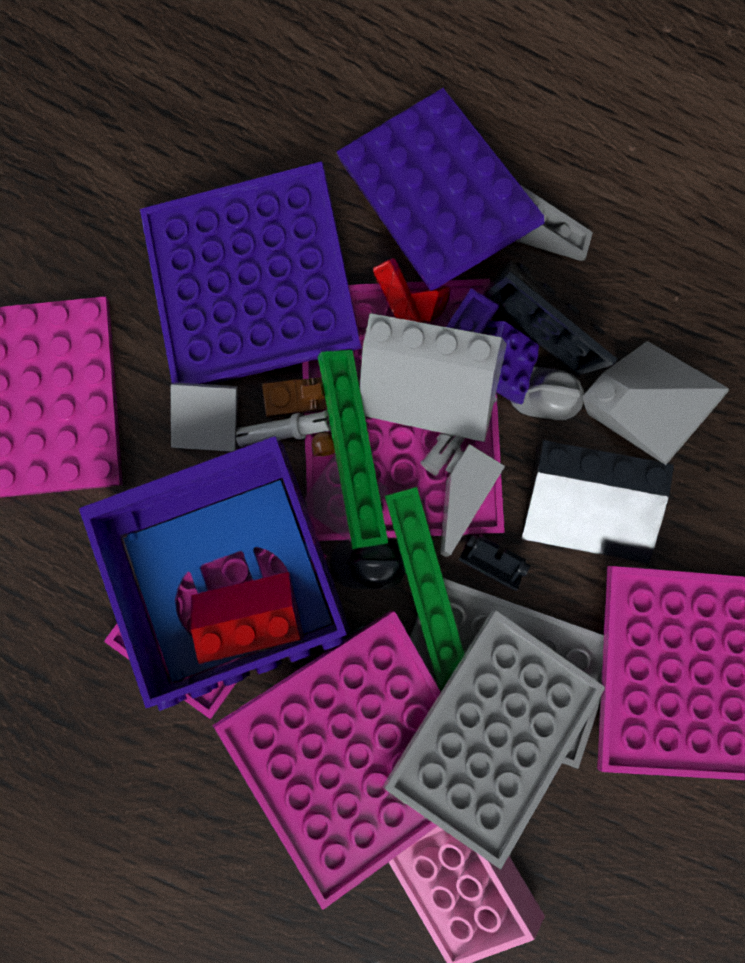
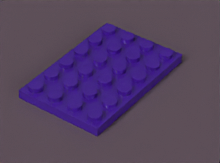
[337,88,545,291]

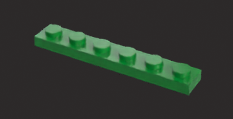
[318,350,388,549]
[385,487,464,691]

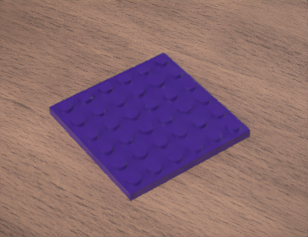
[140,161,362,385]

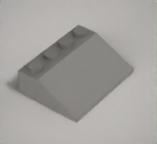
[360,313,507,442]

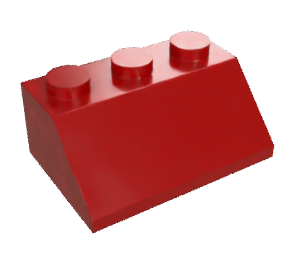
[191,572,304,664]

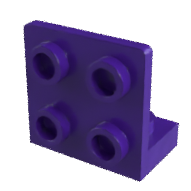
[482,321,539,405]

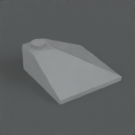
[582,341,729,465]

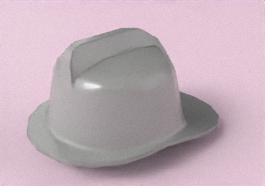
[511,367,584,420]

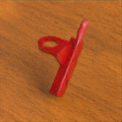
[373,258,451,323]

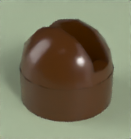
[311,432,335,457]

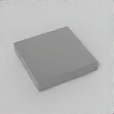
[171,382,238,451]

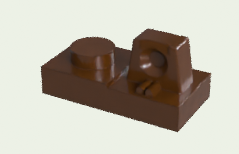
[262,377,327,418]

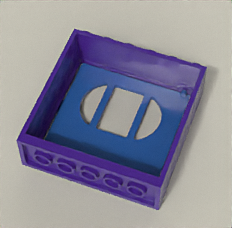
[79,436,351,711]

